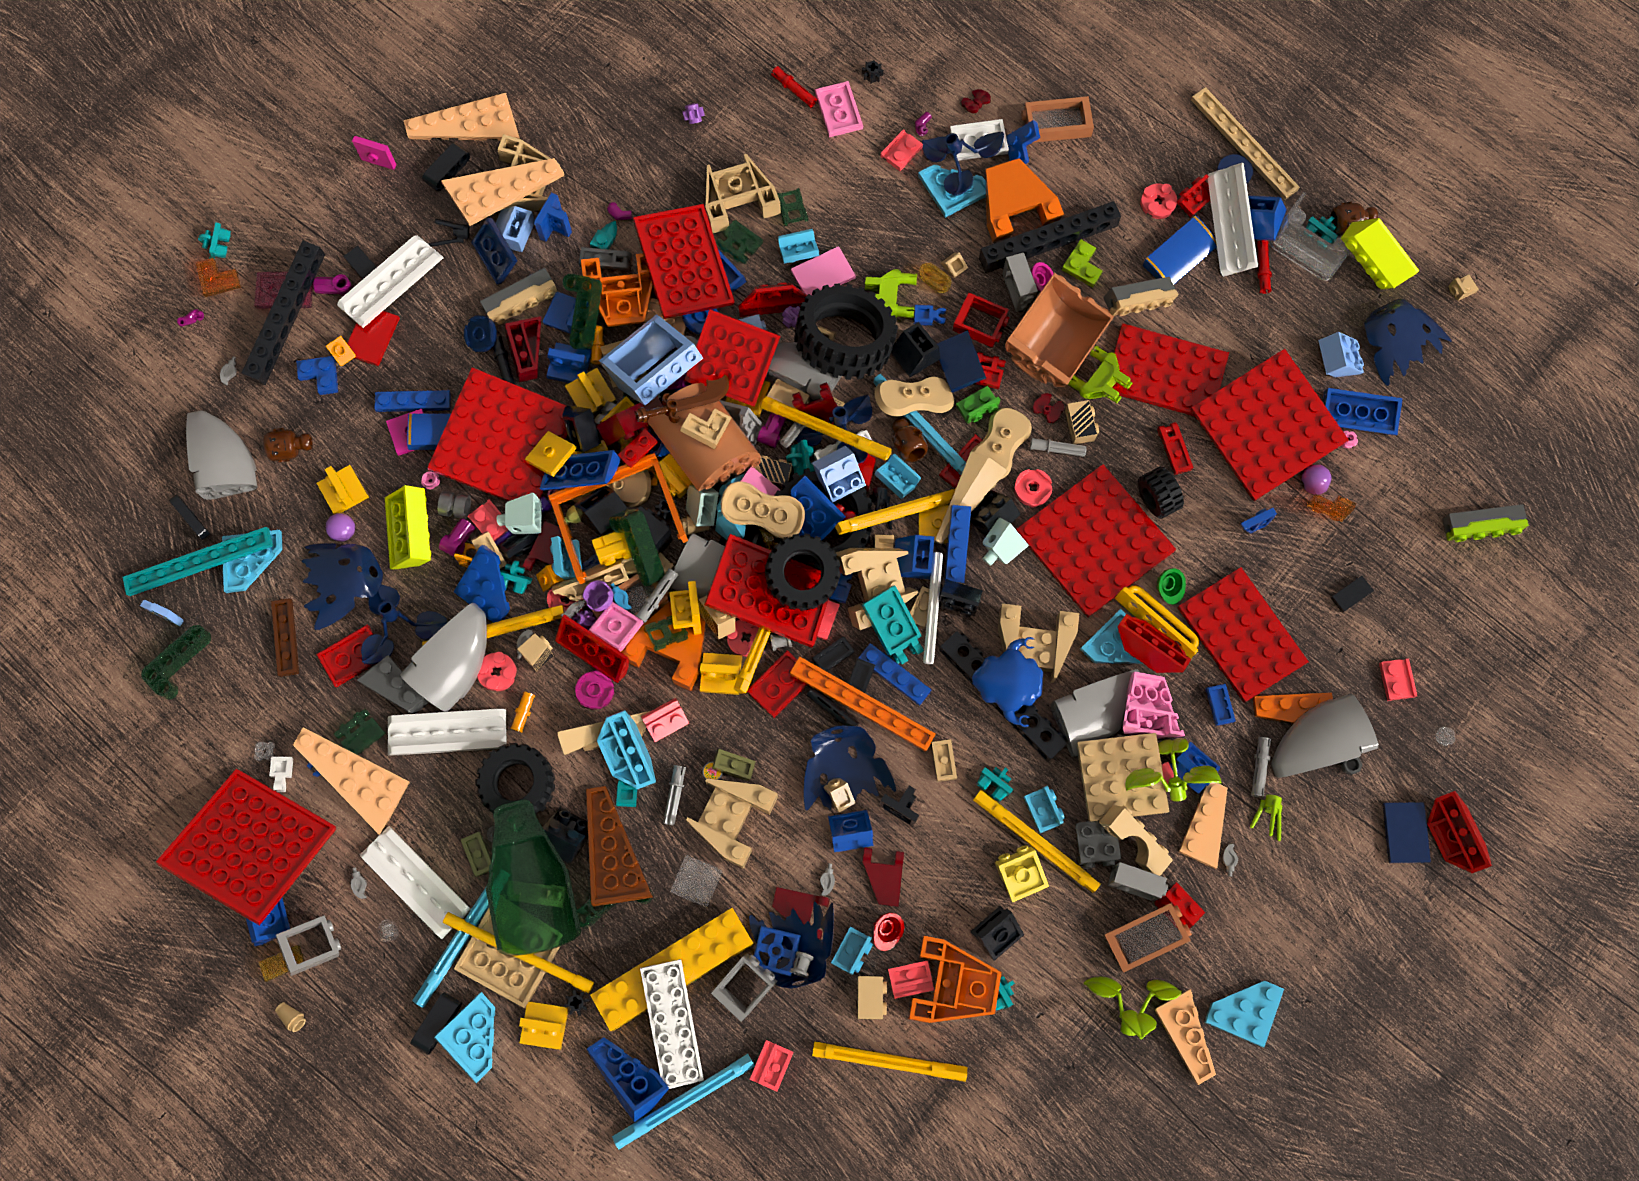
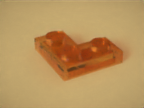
[196,258,241,297]
[1307,494,1357,522]

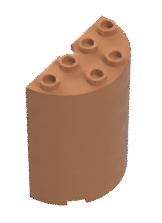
[1005,273,1114,387]
[648,383,761,492]

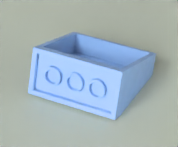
[599,314,703,405]

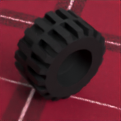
[1138,466,1184,519]

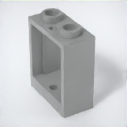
[1002,253,1038,312]
[1107,862,1168,901]
[276,915,341,976]
[711,954,777,1022]

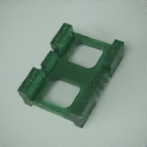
[777,188,808,227]
[644,615,688,651]

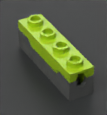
[1442,504,1529,542]

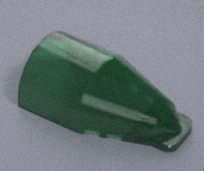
[486,800,581,956]

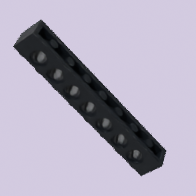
[979,201,1121,273]
[241,240,326,385]
[939,631,1067,762]

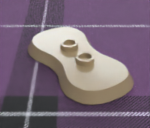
[875,377,954,416]
[970,407,1032,480]
[572,465,651,507]
[721,481,805,539]

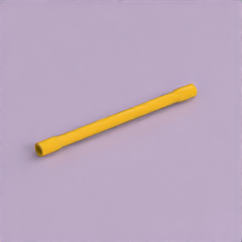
[443,912,594,994]

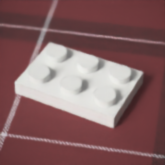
[950,119,1009,161]

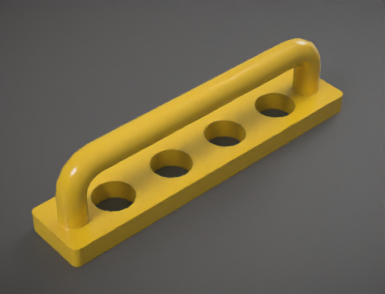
[1115,585,1199,659]

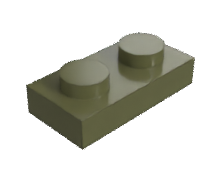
[712,749,756,781]
[461,832,495,877]

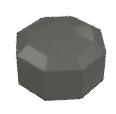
[1340,758,1362,775]

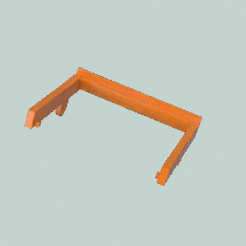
[548,453,688,584]

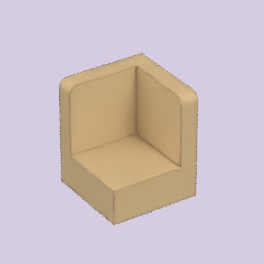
[874,535,894,548]

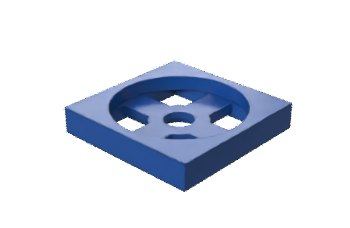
[754,926,801,976]

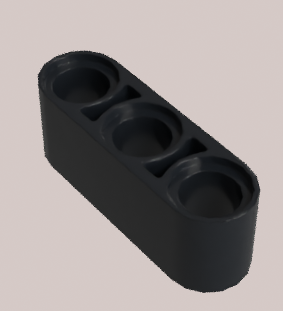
[422,143,470,191]
[410,992,462,1055]

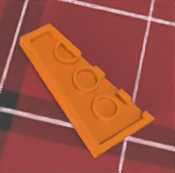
[1253,693,1333,724]

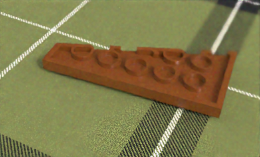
[586,786,653,907]

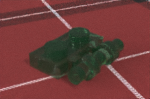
[716,220,763,264]
[334,708,386,755]

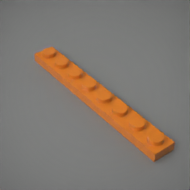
[790,656,936,752]

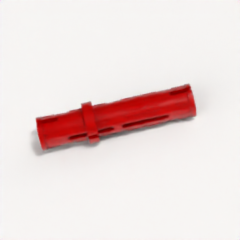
[771,66,817,108]
[1256,240,1272,294]

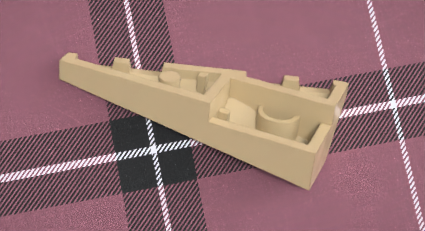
[935,451,1007,545]

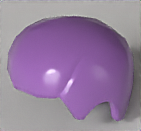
[1301,464,1331,495]
[326,513,355,542]
[582,580,614,612]

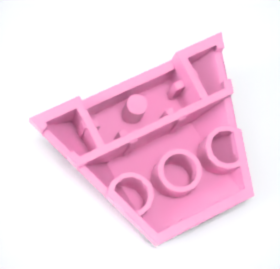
[1123,672,1185,739]

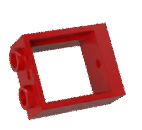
[952,293,1010,348]

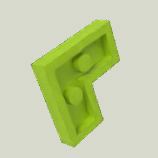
[1062,239,1103,288]

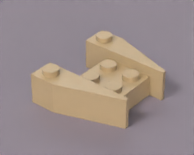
[498,134,560,211]
[705,154,781,233]
[836,548,918,630]
[998,604,1079,683]
[686,778,778,869]

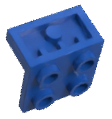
[543,292,590,336]

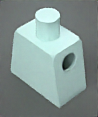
[686,485,719,527]
[496,493,542,534]
[982,518,1029,566]

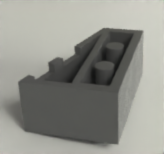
[357,655,429,714]

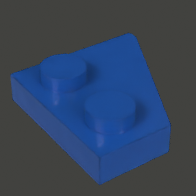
[1241,508,1277,534]

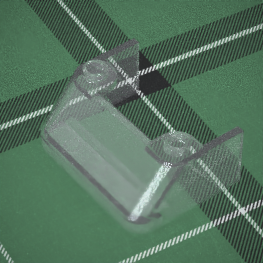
[1270,192,1351,281]

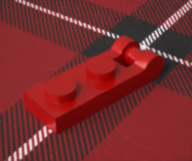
[1157,422,1194,475]

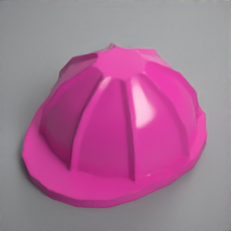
[1031,262,1054,293]

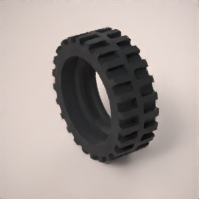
[794,283,898,380]
[772,468,873,570]

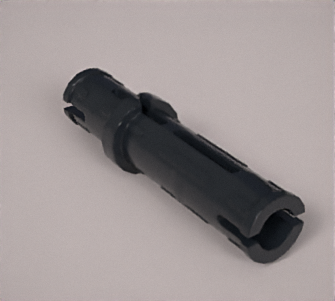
[493,336,516,385]
[806,687,859,726]

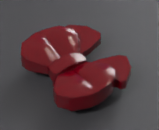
[961,89,991,114]
[1032,393,1064,423]

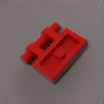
[974,352,1006,390]

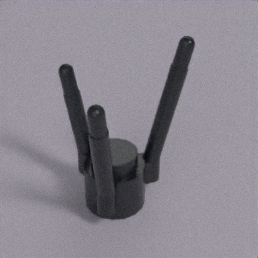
[428,219,470,247]
[869,487,892,530]

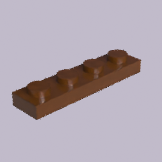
[271,598,299,677]

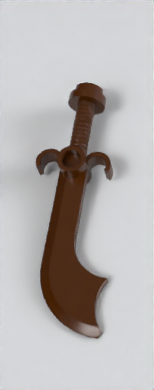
[635,375,729,423]

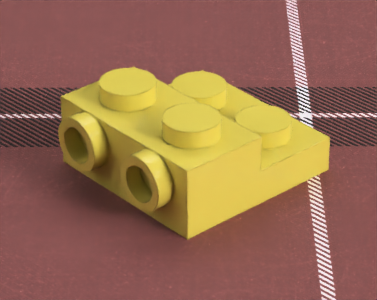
[995,845,1049,902]

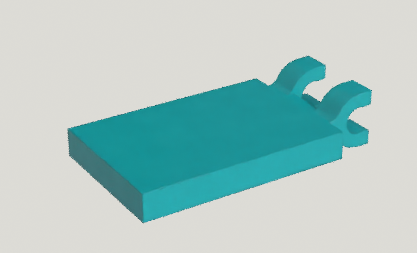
[861,585,924,664]

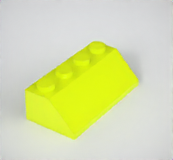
[1341,218,1419,290]
[385,485,431,570]

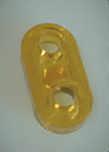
[919,263,952,293]

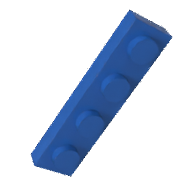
[375,390,451,412]
[944,505,971,583]
[859,643,932,706]

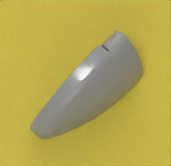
[766,342,842,401]
[186,410,258,500]
[670,534,724,602]
[400,603,487,712]
[1050,669,1139,757]
[1271,694,1378,778]

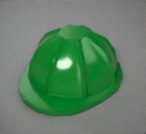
[1156,568,1186,605]

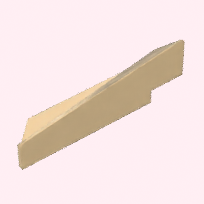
[552,547,646,602]
[557,711,650,755]

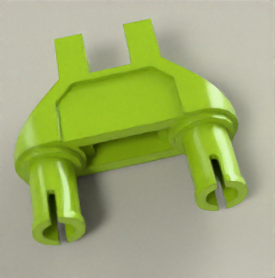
[865,269,917,319]
[1068,346,1133,404]

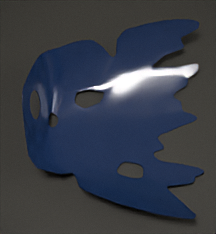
[1364,299,1452,386]
[302,543,383,630]
[804,726,896,811]
[749,901,834,989]

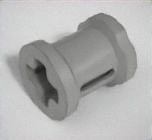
[769,634,792,651]
[790,951,813,977]

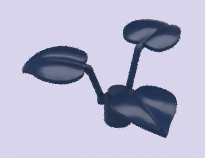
[922,132,1004,196]
[789,395,872,464]
[361,584,448,664]

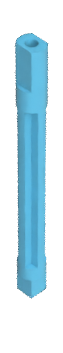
[874,374,966,475]
[412,868,510,1008]
[612,1054,755,1149]

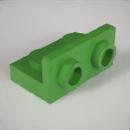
[956,386,1000,424]

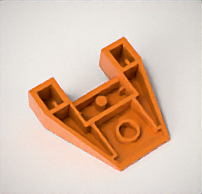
[985,158,1064,242]
[581,253,654,327]
[621,602,706,691]
[908,936,1002,1023]

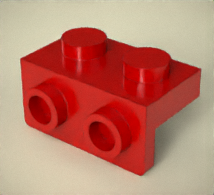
[1177,174,1210,218]
[618,429,658,468]
[1155,882,1205,930]

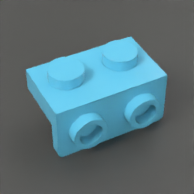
[778,229,819,264]
[874,454,921,499]
[550,536,582,580]
[1023,786,1065,834]
[831,927,873,975]

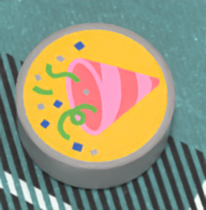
[703,762,723,780]

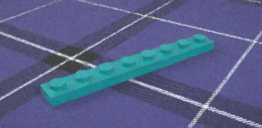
[123,527,273,596]

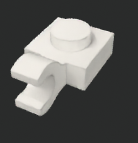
[269,757,293,792]

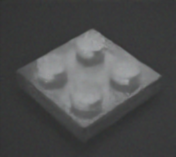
[670,855,723,908]

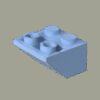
[495,206,535,252]
[1318,332,1364,377]
[812,446,866,503]

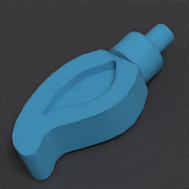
[611,583,632,610]

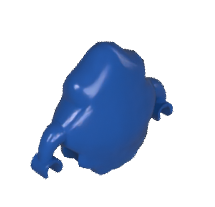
[972,637,1043,727]

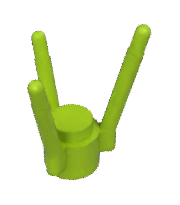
[1250,795,1283,841]

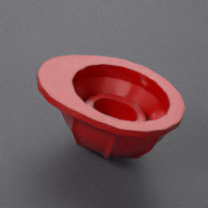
[873,913,905,951]

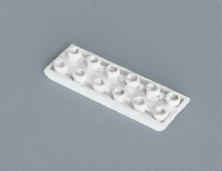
[1208,163,1258,277]
[337,235,443,328]
[388,709,507,756]
[360,826,471,939]
[640,959,704,1089]

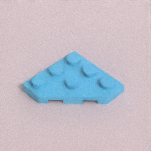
[918,165,986,218]
[222,530,282,593]
[1080,609,1143,664]
[1204,981,1284,1047]
[434,992,495,1083]

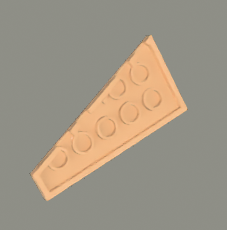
[403,93,520,141]
[441,158,564,226]
[293,728,410,835]

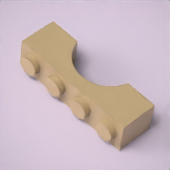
[1099,804,1173,876]

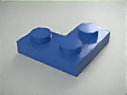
[1006,120,1040,164]
[296,356,338,395]

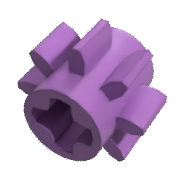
[682,103,705,124]
[782,306,800,328]
[573,610,596,630]

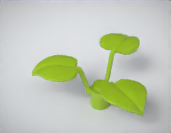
[1125,738,1221,801]
[1083,977,1181,1040]

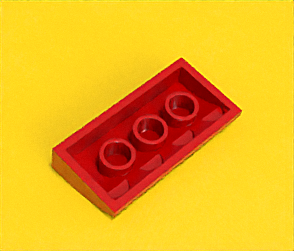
[555,614,629,684]

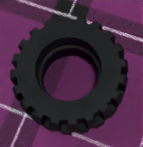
[765,533,841,611]
[475,743,555,822]

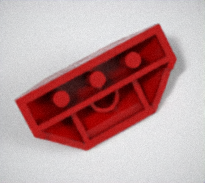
[739,283,807,317]
[1117,614,1191,673]
[1427,791,1492,873]

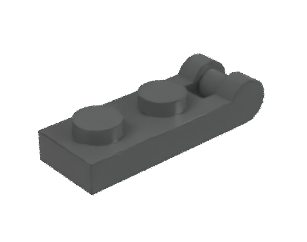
[579,247,632,272]

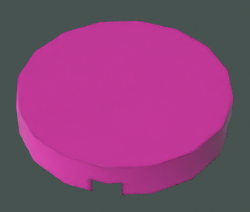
[575,671,614,710]

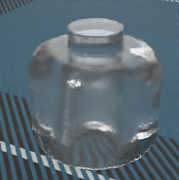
[377,919,399,942]

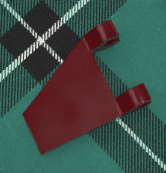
[792,382,837,425]
[523,521,563,572]
[863,848,904,907]
[772,887,830,939]

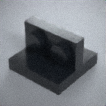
[879,785,919,827]
[970,906,1024,961]

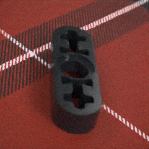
[169,494,210,540]

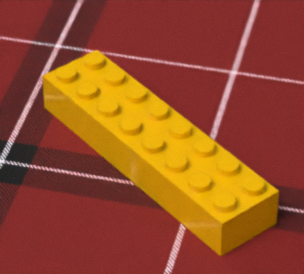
[590,908,754,1031]

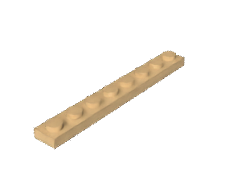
[1191,87,1300,200]

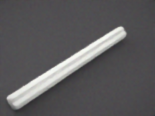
[923,552,943,664]

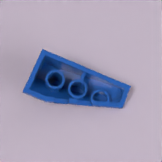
[587,1037,669,1122]

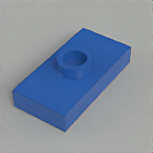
[1205,684,1236,726]

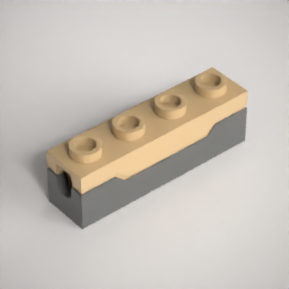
[480,268,557,325]
[1103,276,1178,316]

